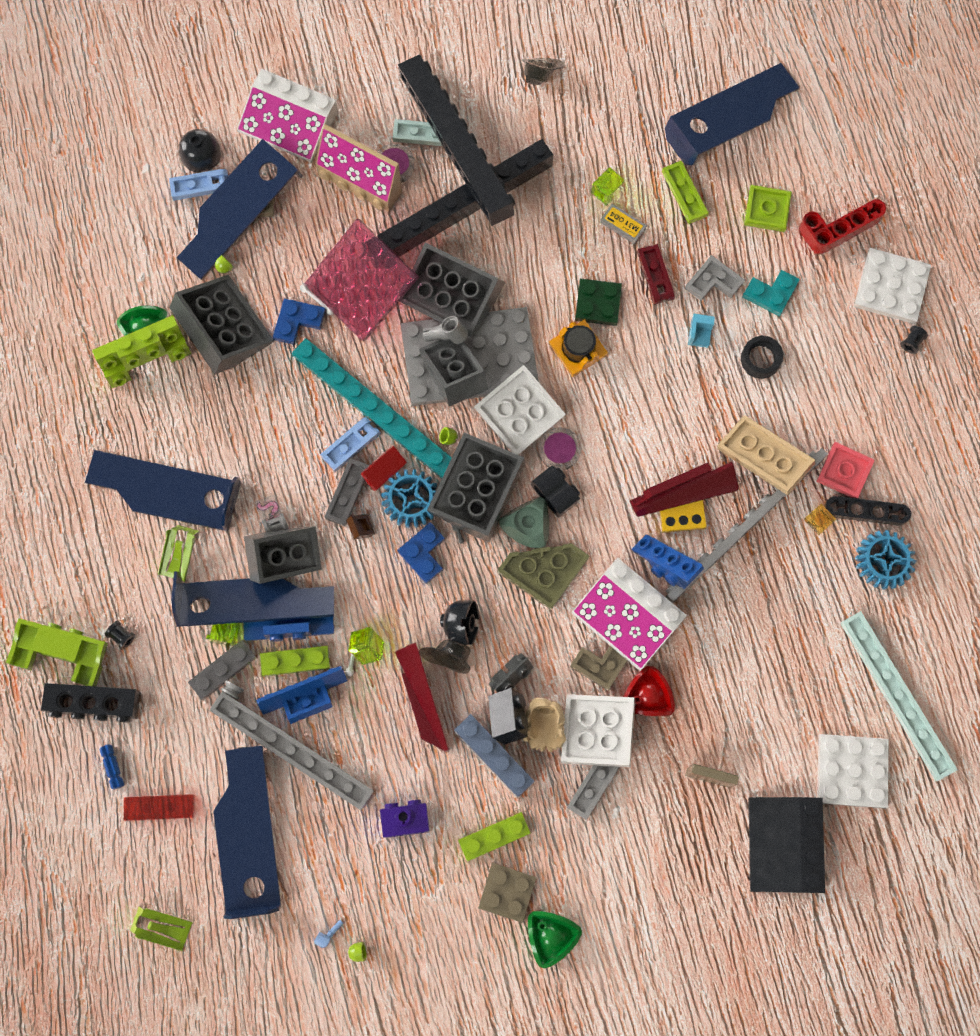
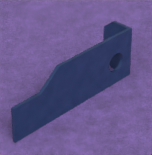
[665,63,800,166]
[177,139,303,280]
[85,450,241,531]
[171,571,334,627]
[213,745,281,919]

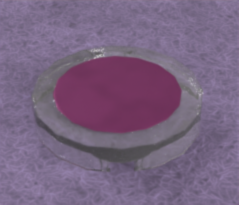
[377,143,415,183]
[538,427,582,470]

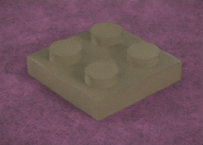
[478,863,536,923]

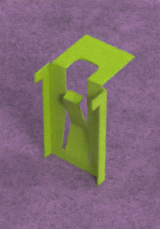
[158,525,200,582]
[130,906,193,951]

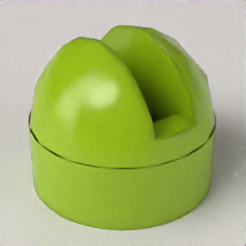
[215,255,234,273]
[439,427,458,445]
[348,942,367,962]

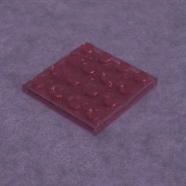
[304,219,419,341]

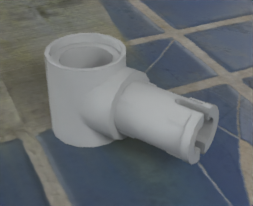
[423,316,468,344]

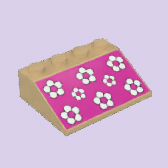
[316,124,402,212]

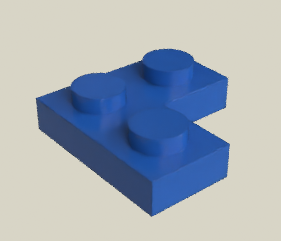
[273,298,326,345]
[397,522,445,584]

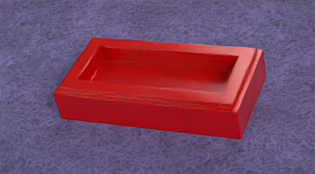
[361,446,407,491]

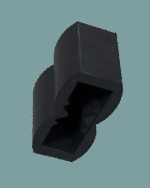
[531,465,580,518]

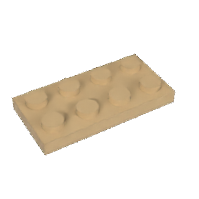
[717,415,815,495]

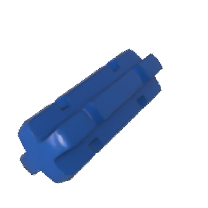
[99,744,124,790]

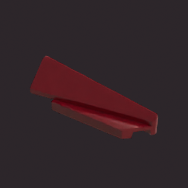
[629,462,739,517]
[395,642,449,752]

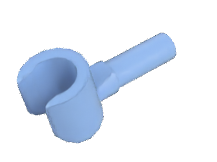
[314,920,344,948]

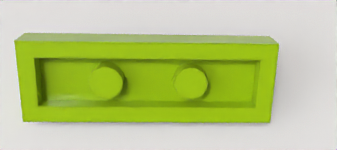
[662,161,708,224]
[260,646,330,677]
[458,812,531,862]

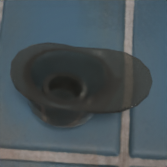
[521,58,566,85]
[419,640,471,674]

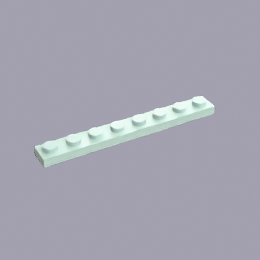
[840,611,958,781]

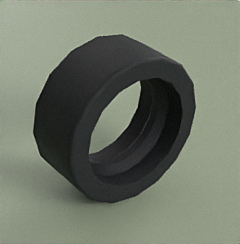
[740,335,784,379]

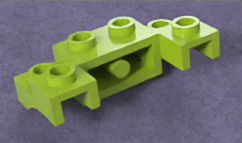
[92,315,191,389]
[6,618,108,686]

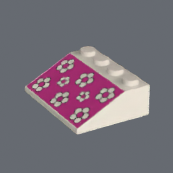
[237,68,338,163]
[571,558,687,671]

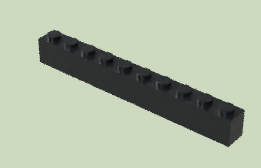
[398,54,516,226]
[364,139,554,270]

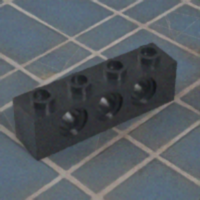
[41,683,141,723]

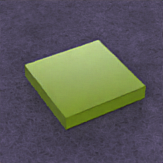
[744,185,792,232]

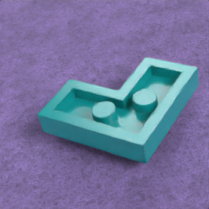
[742,270,800,317]

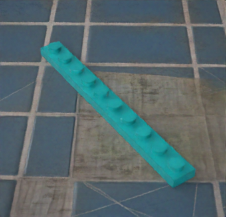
[291,338,452,479]

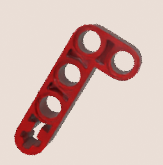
[799,199,886,254]

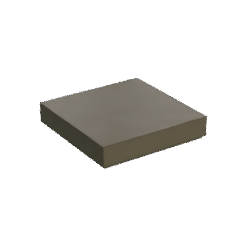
[685,764,739,788]

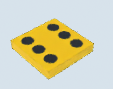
[659,500,706,533]

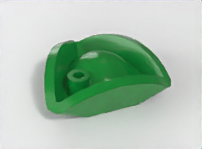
[117,305,167,336]
[528,911,582,969]

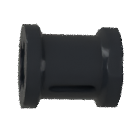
[900,325,928,354]
[105,620,135,650]

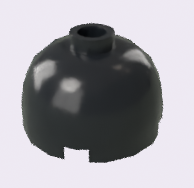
[179,129,221,173]
[440,600,479,645]

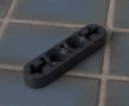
[824,496,911,526]

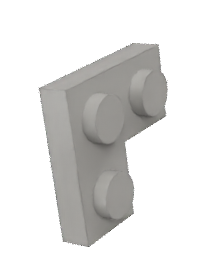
[685,255,745,301]

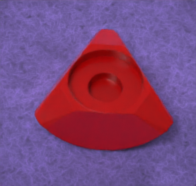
[623,665,675,716]

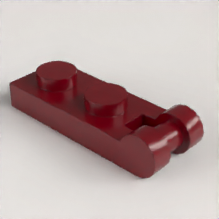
[637,244,675,305]

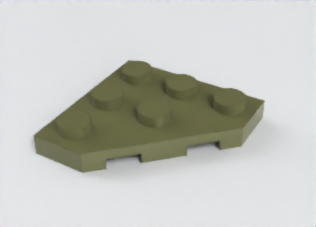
[497,543,590,610]

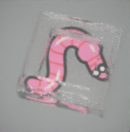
[254,494,282,524]

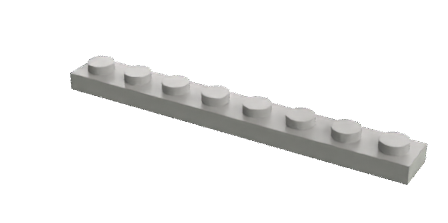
[209,691,374,811]

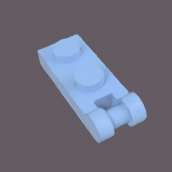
[169,169,229,201]
[320,417,381,472]

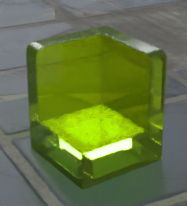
[591,167,624,206]
[206,623,240,646]
[348,627,384,665]

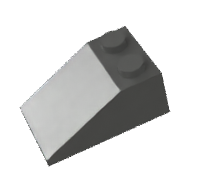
[419,339,488,407]
[244,526,322,584]

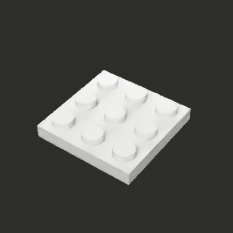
[853,248,931,324]
[474,365,566,455]
[561,694,635,767]
[817,734,889,809]

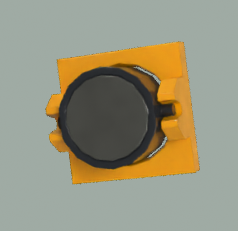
[549,319,608,377]

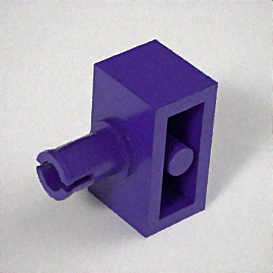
[380,799,430,838]

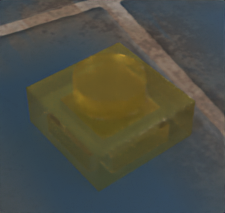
[804,504,836,535]

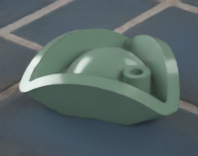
[499,497,549,548]

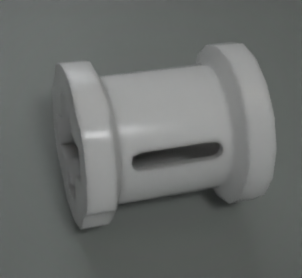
[262,513,289,532]

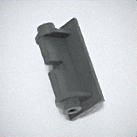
[488,653,534,693]

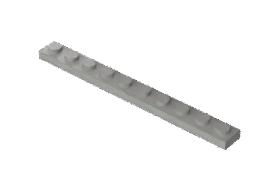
[666,448,828,603]

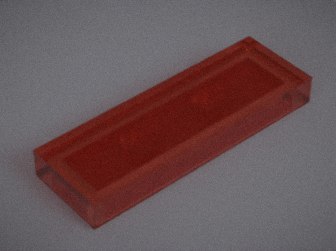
[123,794,195,821]

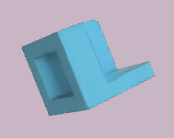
[688,314,715,348]

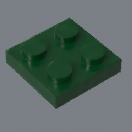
[575,278,622,326]

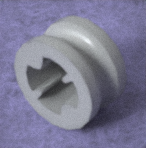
[221,680,244,700]

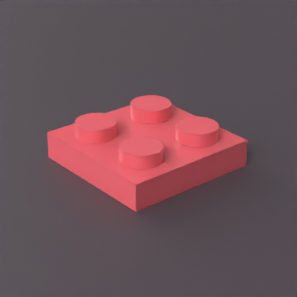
[816,442,875,499]

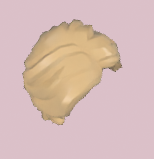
[523,697,566,752]

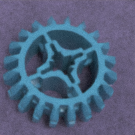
[381,469,438,528]
[855,530,917,590]

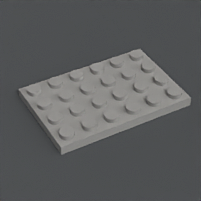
[400,307,539,406]

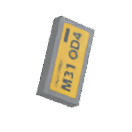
[600,204,647,244]

